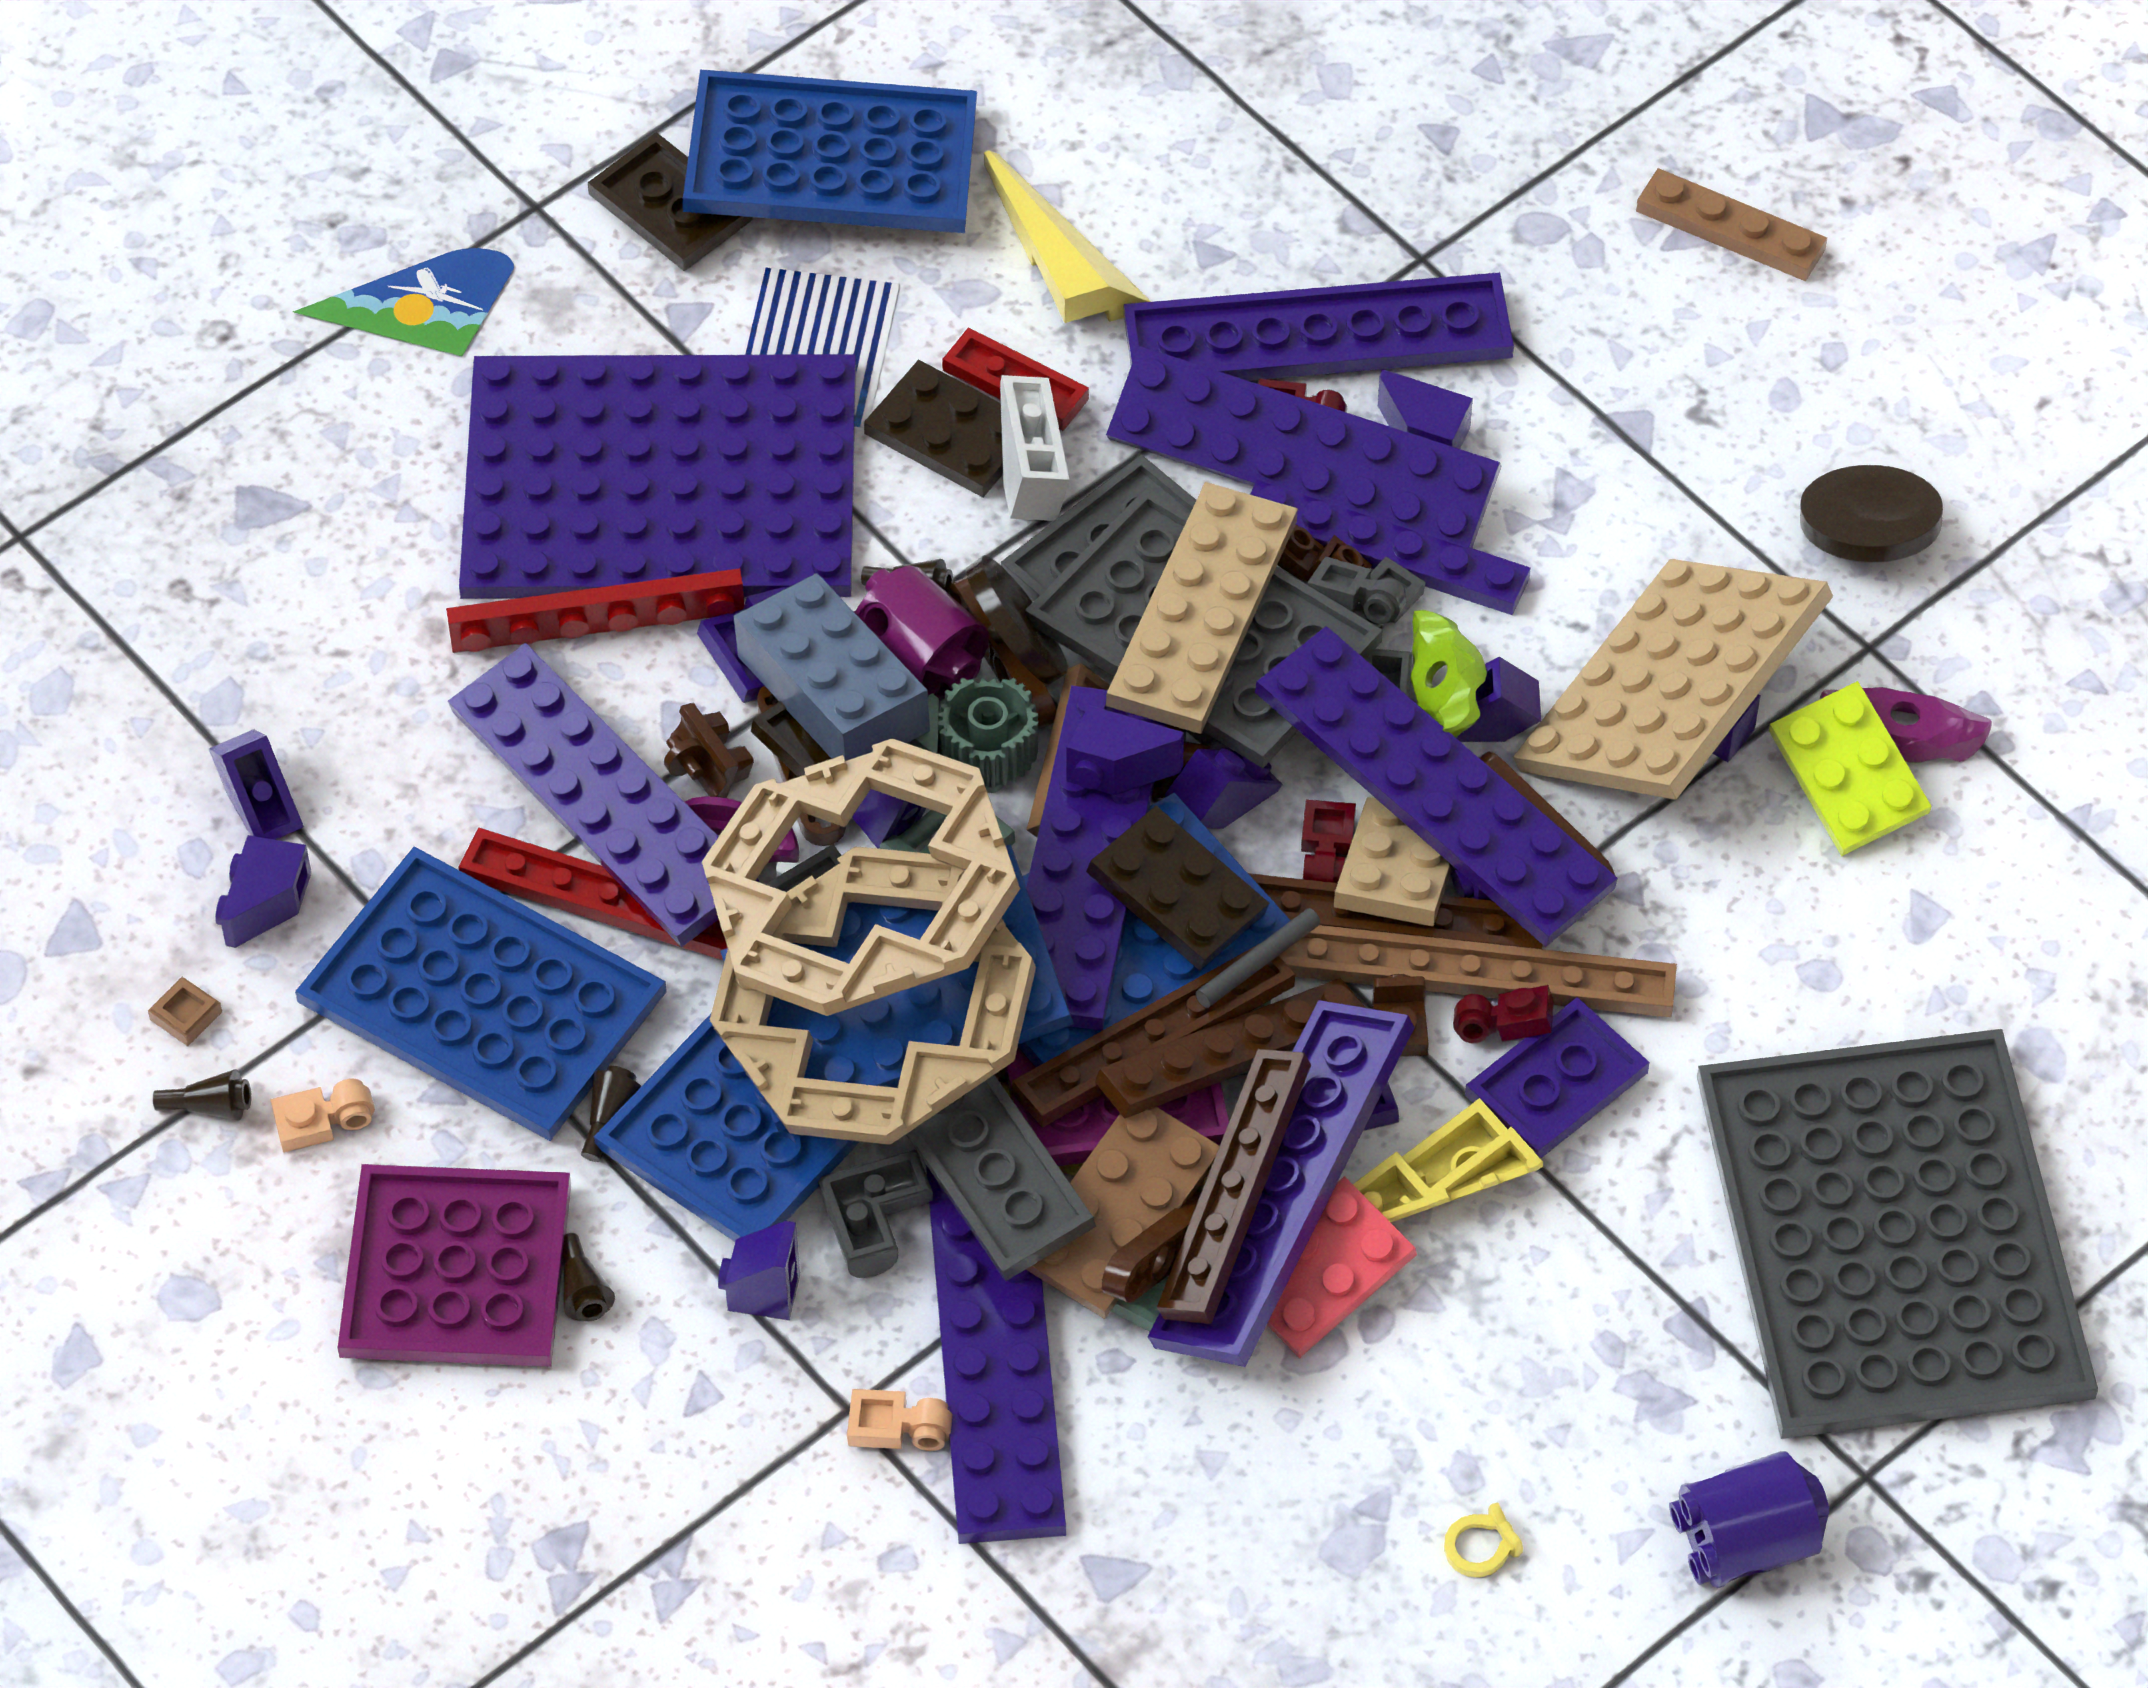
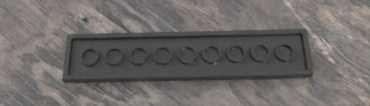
[765,844,1096,1281]

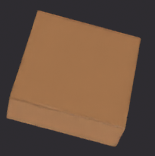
[148,976,222,1046]

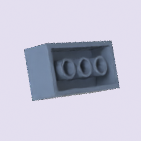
[734,573,930,761]

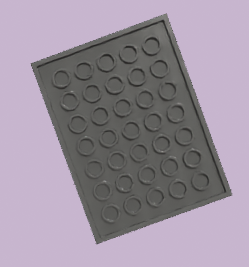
[1696,1029,2098,1439]

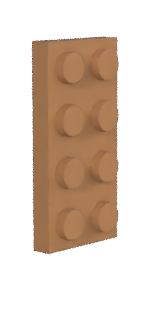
[1026,1107,1220,1319]

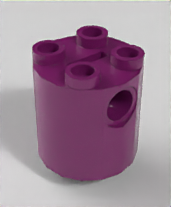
[854,565,989,701]

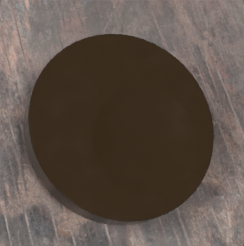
[1800,465,1943,562]
[966,555,1068,685]

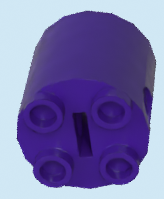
[1669,1451,1829,1588]

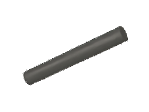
[1196,908,1320,1008]

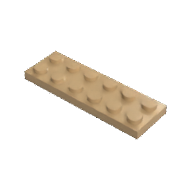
[1106,482,1298,734]

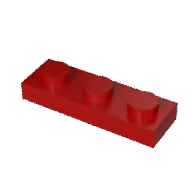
[942,327,1089,431]

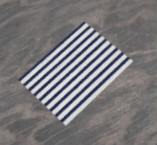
[745,267,900,428]

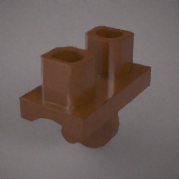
[664,702,754,798]

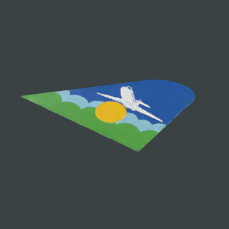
[293,248,514,357]

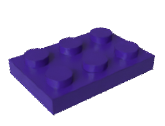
[1465,997,1650,1159]

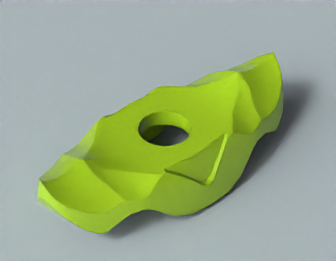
[1410,610,1487,738]

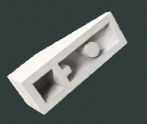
[1000,375,1070,521]

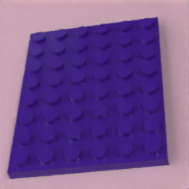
[459,354,856,599]

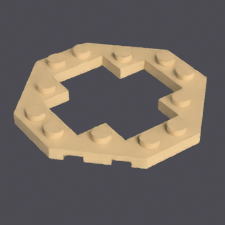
[702,738,1020,1016]
[710,846,1036,1145]

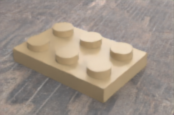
[1334,797,1452,926]

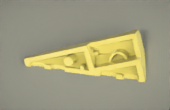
[984,151,1151,323]
[1353,1098,1543,1222]

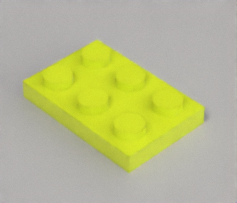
[1769,681,1932,857]

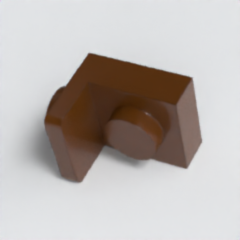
[1372,974,1429,1057]

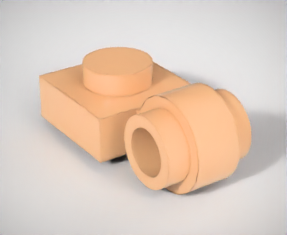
[270,1078,375,1153]
[847,1389,953,1451]

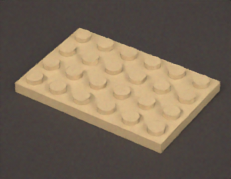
[1513,559,1833,800]

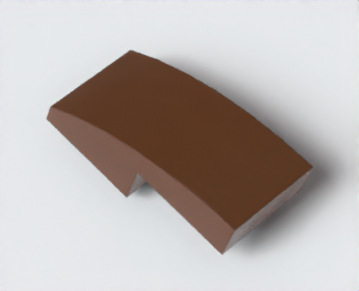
[1277,524,1372,582]

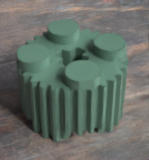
[938,678,1038,793]

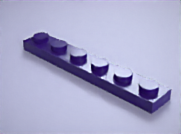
[1250,480,1531,616]

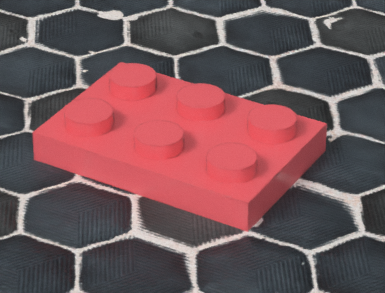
[1267,1176,1417,1359]

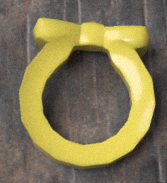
[1444,1502,1523,1578]

